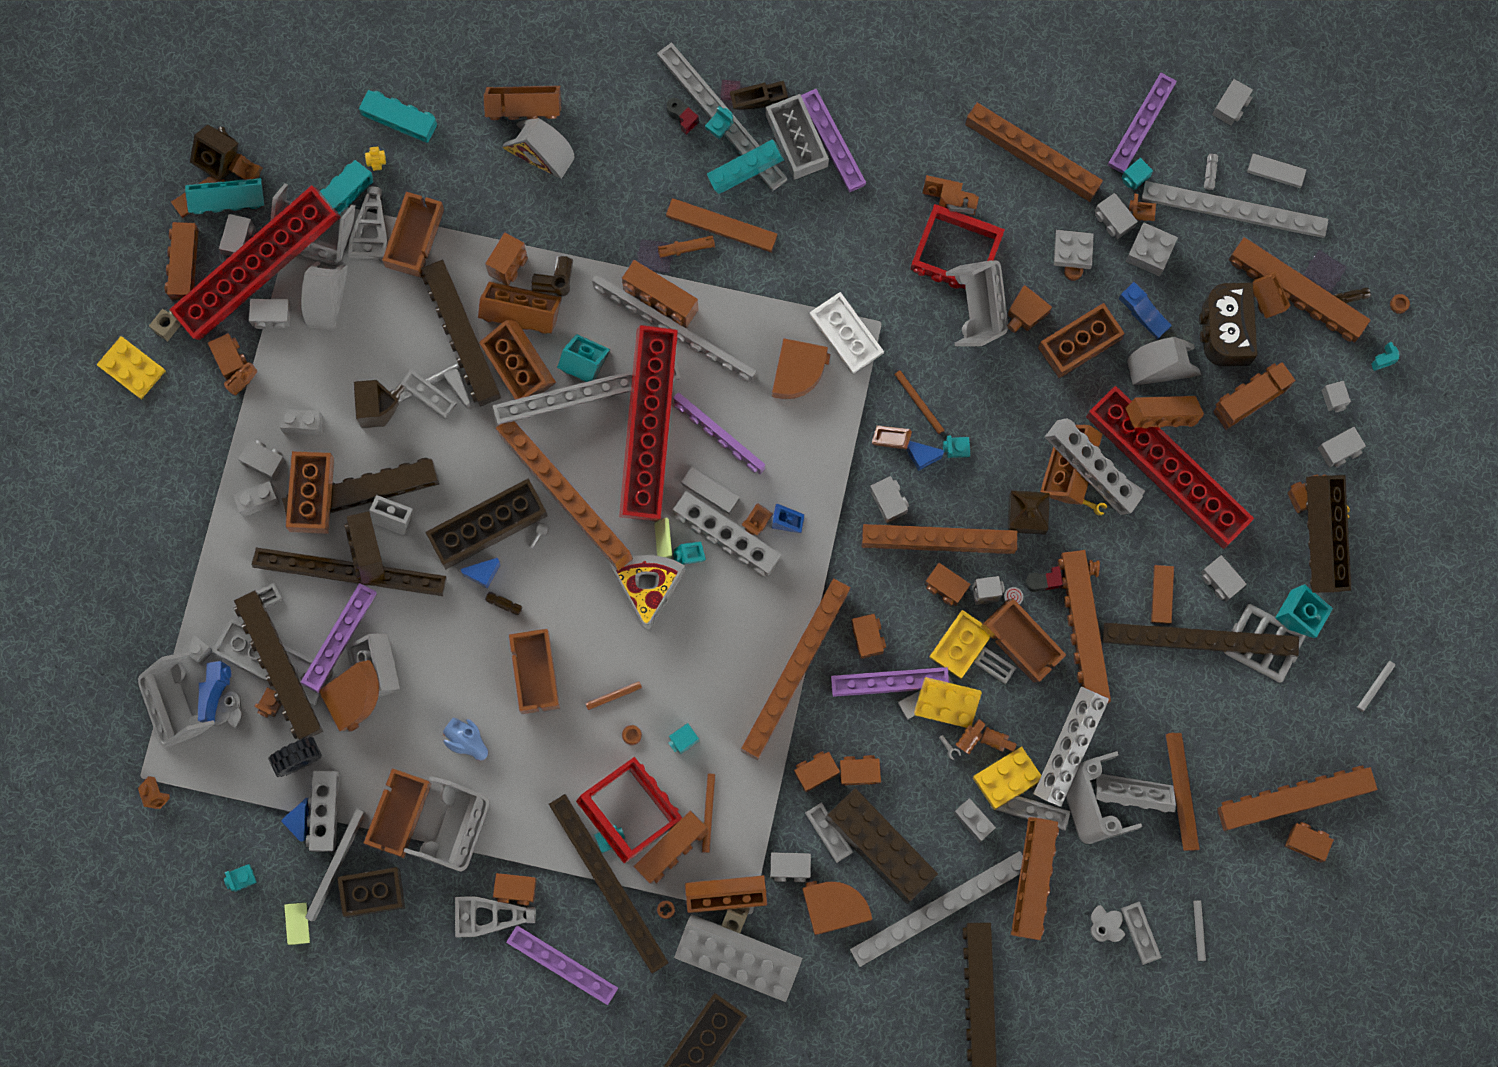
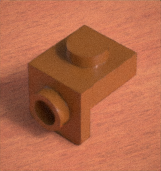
[228,154,263,180]
[1129,194,1156,221]
[742,503,773,535]
[138,776,170,809]

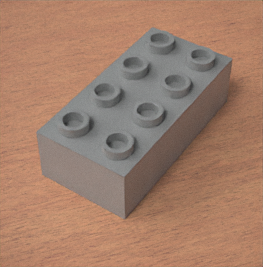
[766,94,829,180]

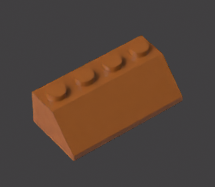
[478,282,562,334]
[1040,425,1103,505]

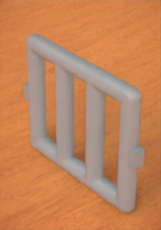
[1224,604,1305,683]

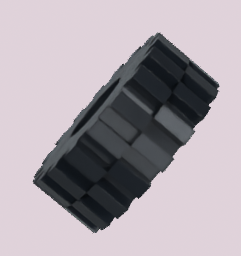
[268,737,322,777]

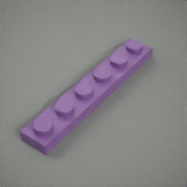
[1108,73,1177,173]
[801,89,866,193]
[673,392,765,474]
[301,583,377,693]
[831,667,949,697]
[506,926,618,1005]

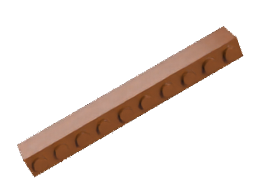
[496,421,633,571]
[741,578,851,760]

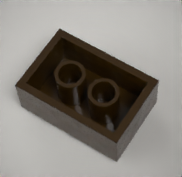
[344,511,385,584]
[338,867,405,918]

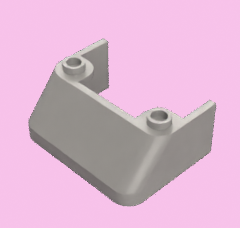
[271,183,355,265]
[946,260,1008,346]
[138,651,215,747]
[1066,751,1142,844]
[404,776,489,871]

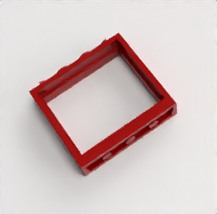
[910,204,1005,289]
[576,757,682,864]

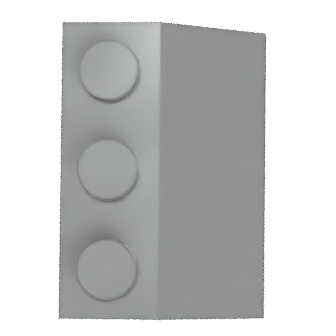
[346,633,400,697]

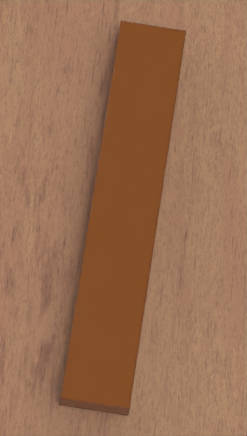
[666,198,777,252]
[1166,733,1200,851]

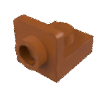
[254,687,282,718]

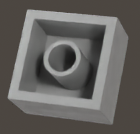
[1126,222,1178,277]

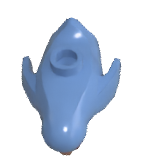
[443,718,488,761]

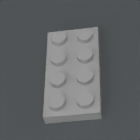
[1095,774,1176,812]

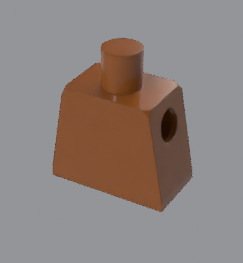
[1007,285,1052,333]

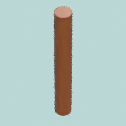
[585,681,642,710]

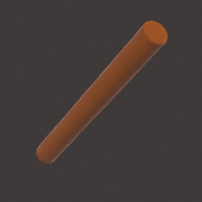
[895,370,945,435]
[702,773,715,853]

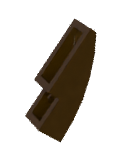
[729,80,788,110]

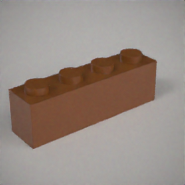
[165,222,199,300]
[1126,396,1204,428]
[634,810,708,884]
[685,875,767,913]

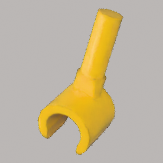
[1083,499,1107,515]

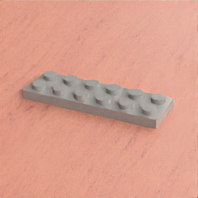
[212,618,334,706]

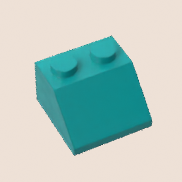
[557,334,610,382]
[1275,584,1333,638]

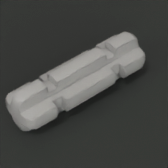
[1204,154,1218,190]

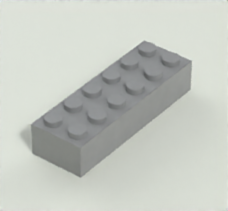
[674,914,802,1002]

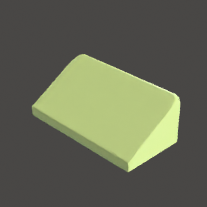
[654,518,672,559]
[285,903,310,945]

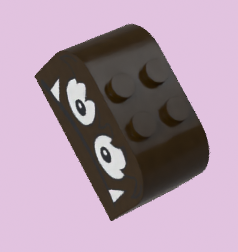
[1199,283,1257,366]

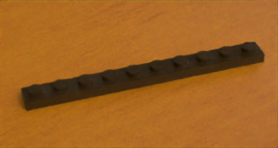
[251,547,447,596]
[1103,623,1299,657]
[549,794,669,974]

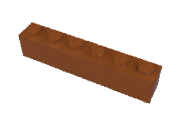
[1011,817,1059,940]

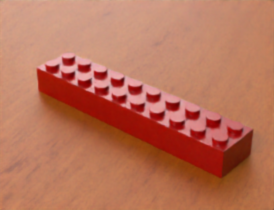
[169,185,341,340]
[619,325,678,521]
[1086,386,1255,549]

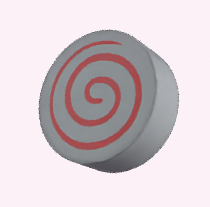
[1003,587,1023,605]

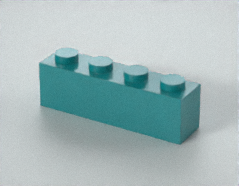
[359,90,437,143]
[707,139,784,194]
[320,160,373,215]
[185,178,264,214]

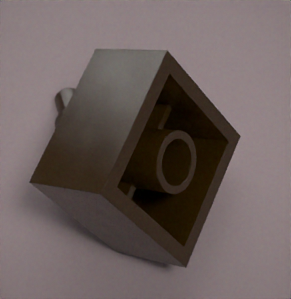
[190,125,239,181]
[354,380,406,428]
[1008,490,1050,535]

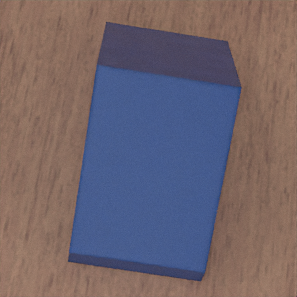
[906,441,944,471]
[772,504,805,533]
[461,558,501,589]
[281,798,309,841]

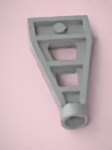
[348,187,388,260]
[455,896,536,938]

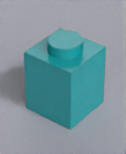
[1122,158,1153,191]
[668,723,699,754]

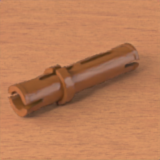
[657,235,715,258]

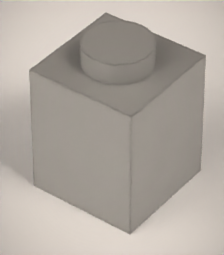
[1321,381,1351,412]
[182,635,213,665]

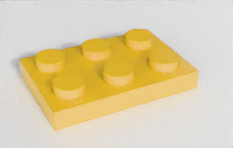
[97,336,166,400]
[929,610,990,680]
[914,677,982,728]
[973,747,1042,810]

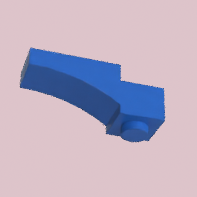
[1119,282,1172,339]
[198,661,232,725]

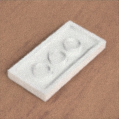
[809,292,884,374]

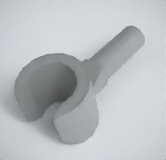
[529,524,550,548]
[939,735,961,760]

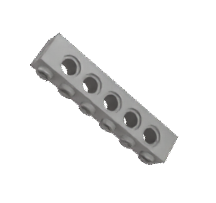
[1045,418,1143,515]
[673,491,781,577]
[1034,687,1109,807]

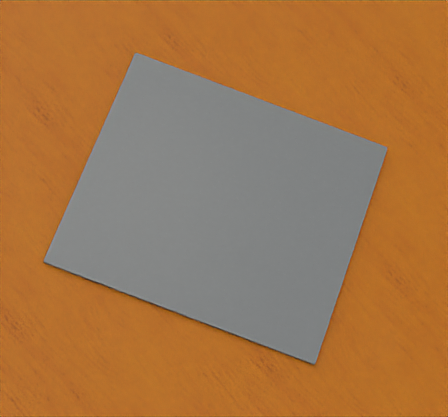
[140,207,881,914]

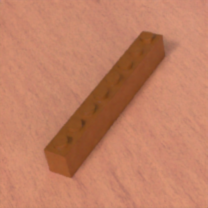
[965,103,1103,202]
[1229,237,1370,343]
[862,524,1017,554]
[1058,550,1111,704]
[1217,765,1378,831]

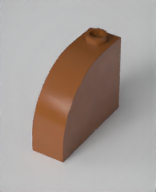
[772,338,831,399]
[319,660,379,732]
[802,881,872,936]

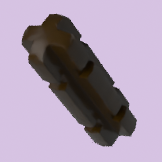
[1334,287,1371,303]
[485,592,522,615]

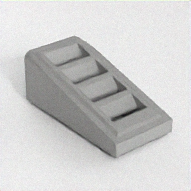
[443,369,472,409]

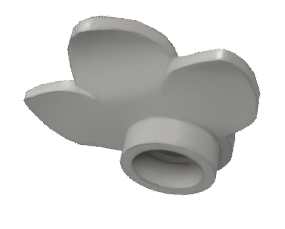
[214,692,242,728]
[1091,905,1125,942]

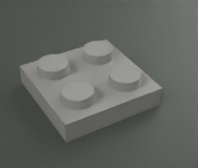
[1054,230,1093,269]

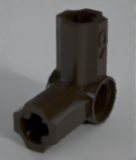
[531,256,573,297]

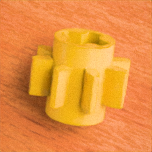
[365,147,386,171]

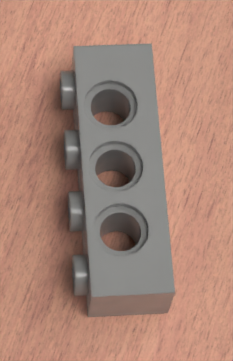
[306,771,340,852]

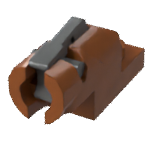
[922,175,979,215]

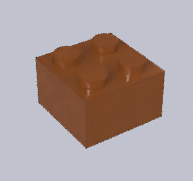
[485,232,528,286]

